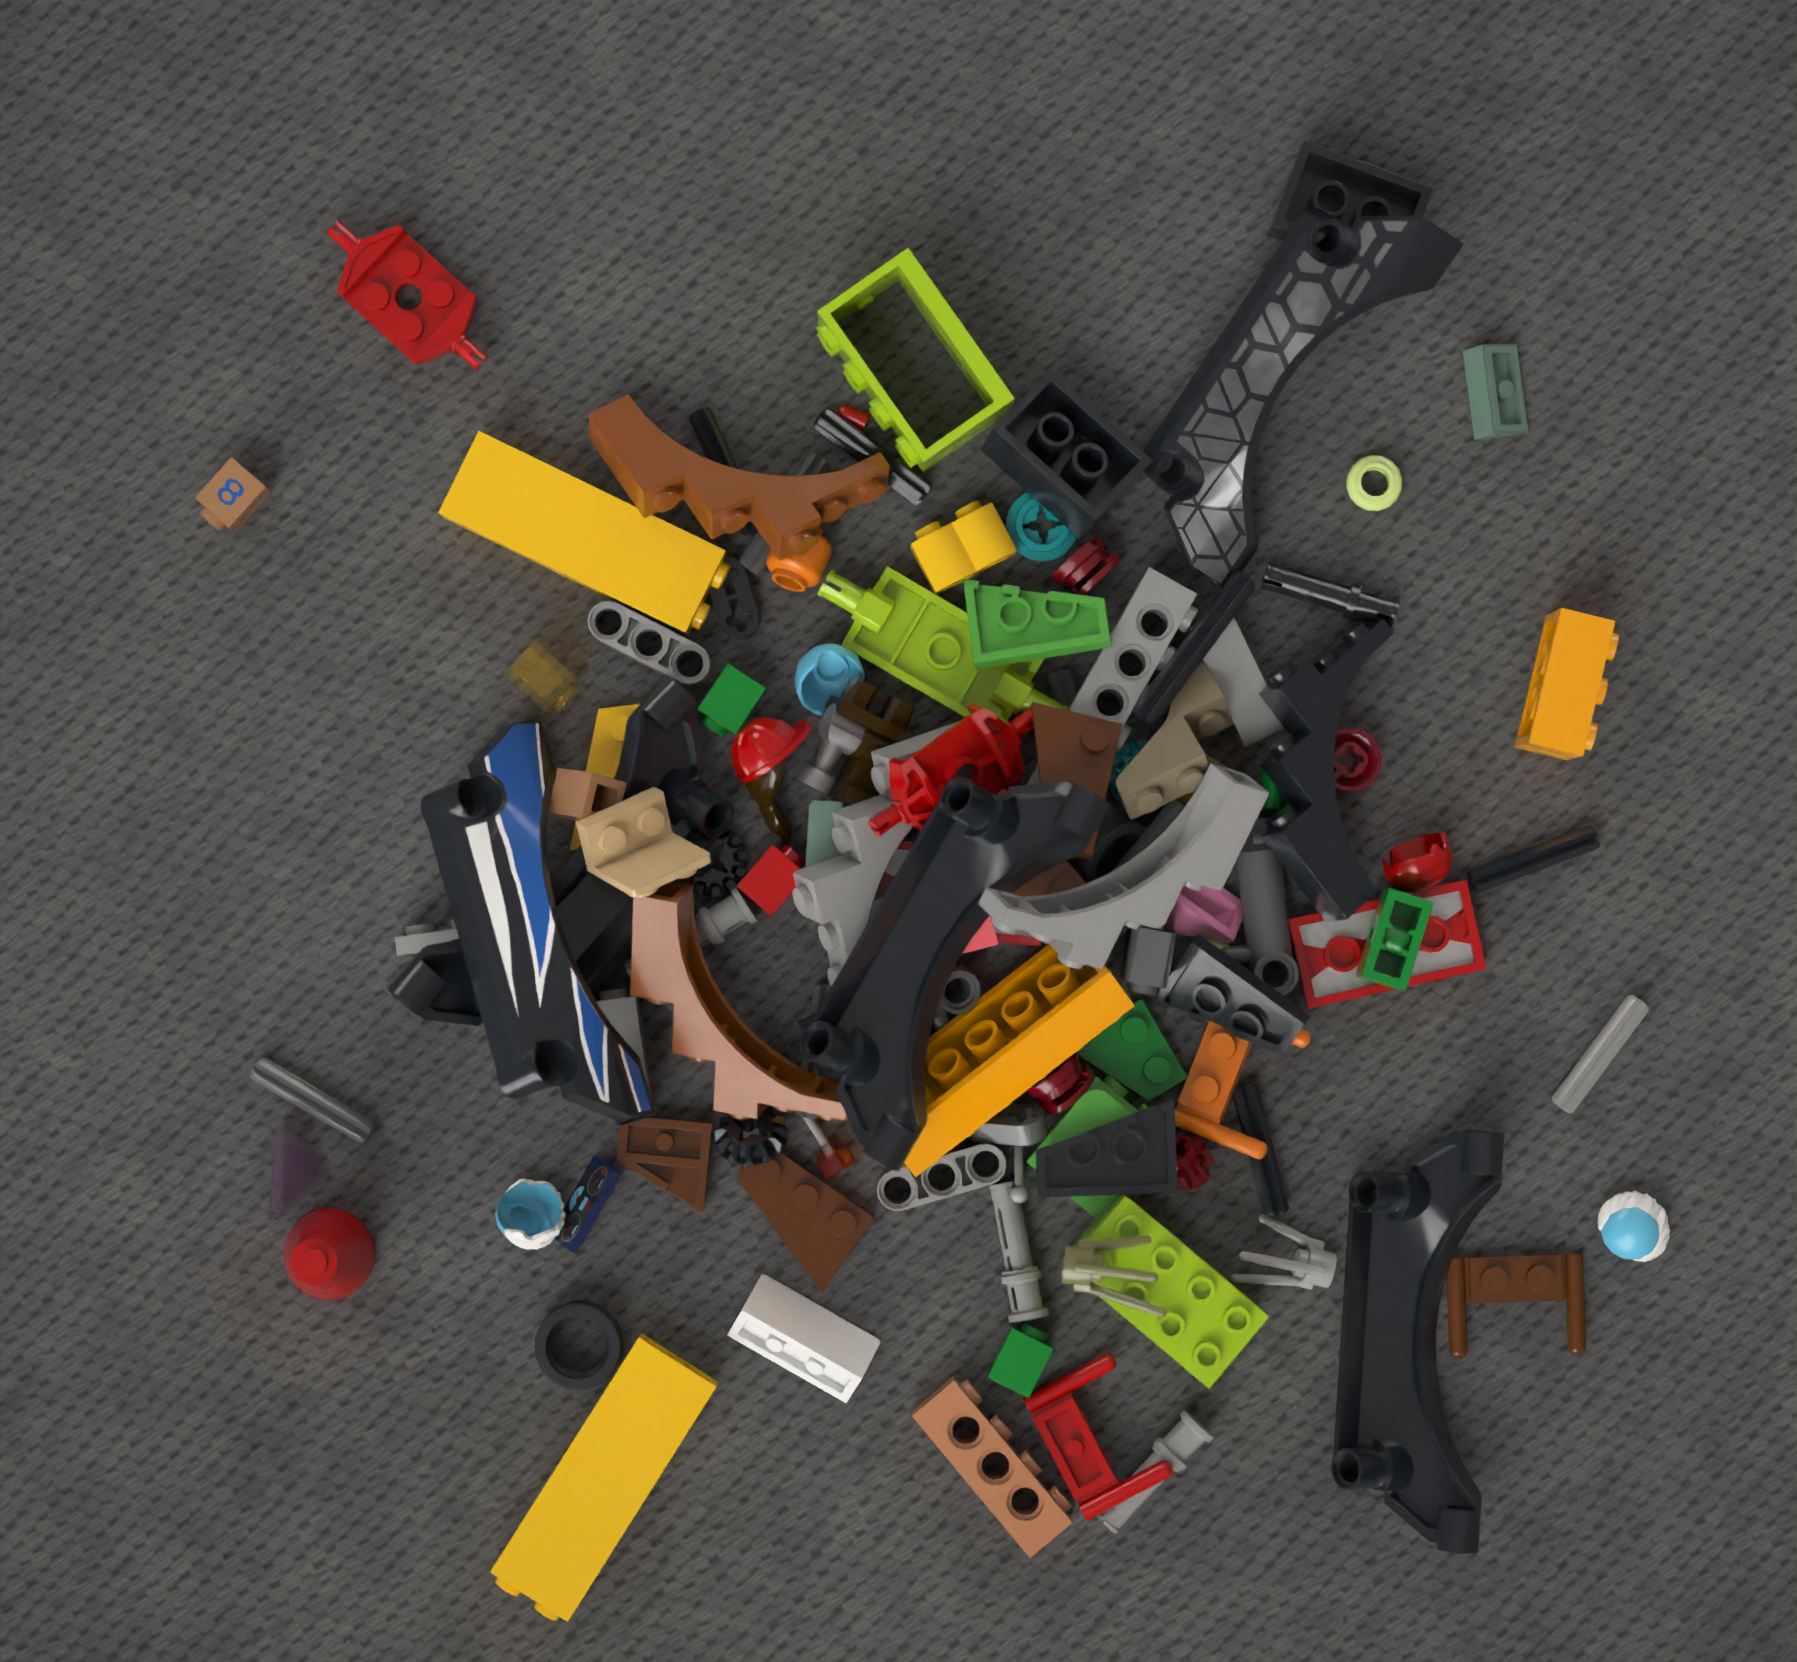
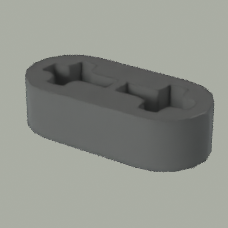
[968,1103,1049,1146]

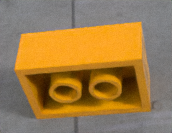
[1515,608,1619,760]

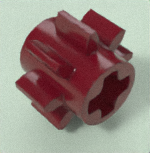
[1176,1135,1215,1191]

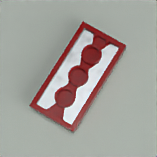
[1289,880,1487,1009]

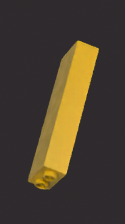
[438,431,731,636]
[490,1333,718,1622]

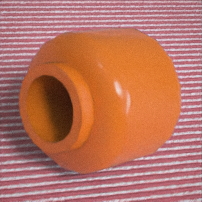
[766,528,832,592]

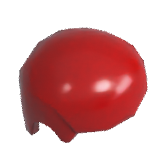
[1382,832,1453,892]

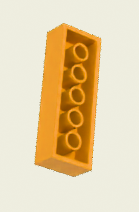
[904,944,1135,1177]

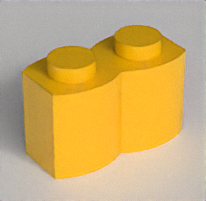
[910,500,1017,595]

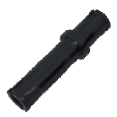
[1260,561,1400,629]

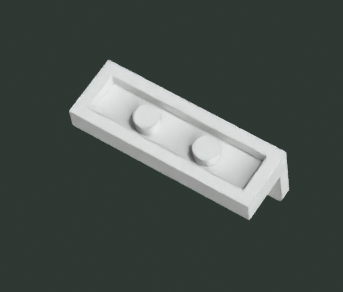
[727,1274,880,1403]

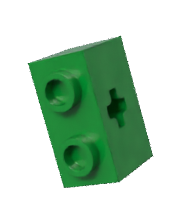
[1355,888,1434,991]

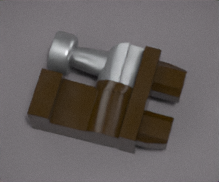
[796,677,914,806]

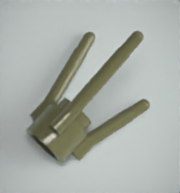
[1062,1235,1167,1317]

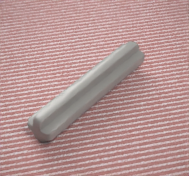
[1552,995,1649,1113]

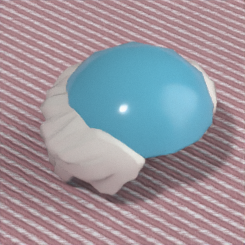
[495,1178,566,1250]
[1597,1191,1670,1262]

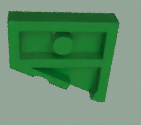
[1077,999,1188,1101]

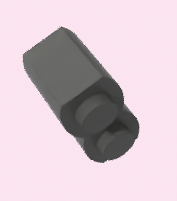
[1120,925,1177,995]

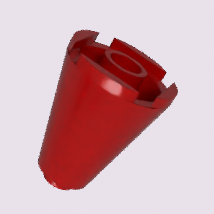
[283,1208,375,1300]

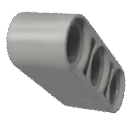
[587,601,712,687]
[1187,618,1285,748]
[877,1142,1006,1211]

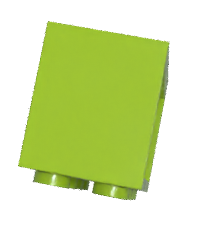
[815,248,1015,473]
[1061,1195,1269,1389]

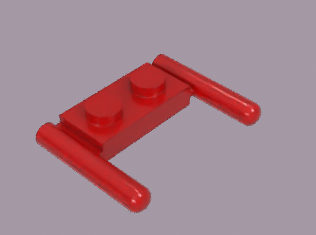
[1023,1353,1173,1521]

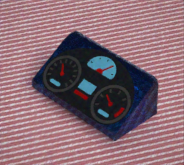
[555,1156,623,1253]

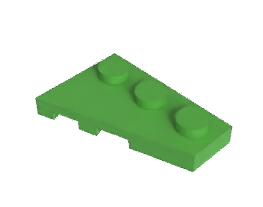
[963,579,1112,670]

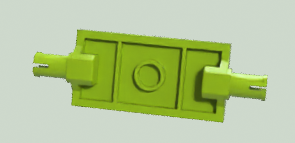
[817,566,1069,722]

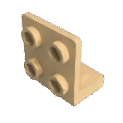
[576,787,711,898]

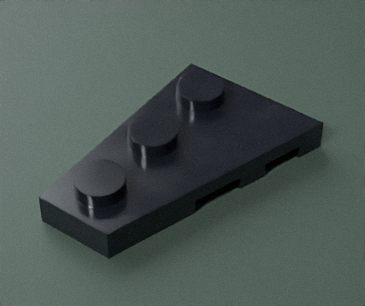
[1151,934,1311,1055]
[1035,1099,1178,1198]

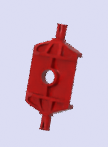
[326,220,489,371]
[868,703,1034,837]

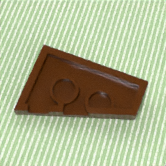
[736,1152,875,1293]

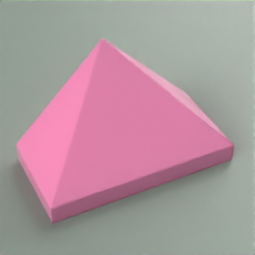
[1166,886,1243,944]

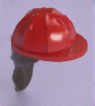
[731,718,812,845]

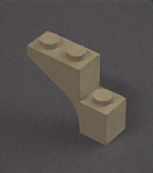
[1116,660,1234,820]

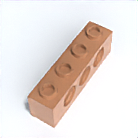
[911,1376,1073,1558]

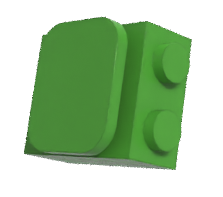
[1025,1074,1149,1220]

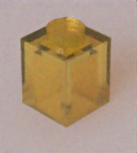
[505,640,579,714]

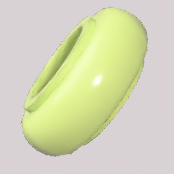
[1346,455,1402,511]

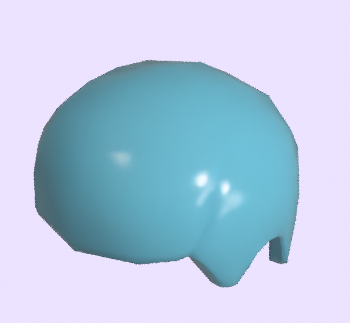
[794,643,865,716]

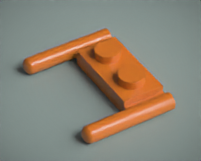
[1175,1021,1311,1159]

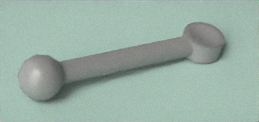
[1010,1145,1028,1203]

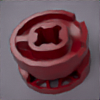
[1051,534,1122,596]
[1334,728,1382,793]
[1026,1052,1095,1115]

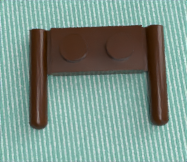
[1446,1253,1586,1358]

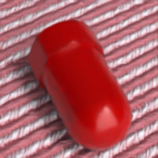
[837,405,871,432]

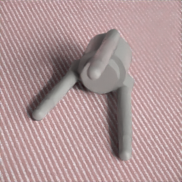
[1230,1214,1337,1290]

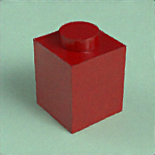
[737,844,806,917]

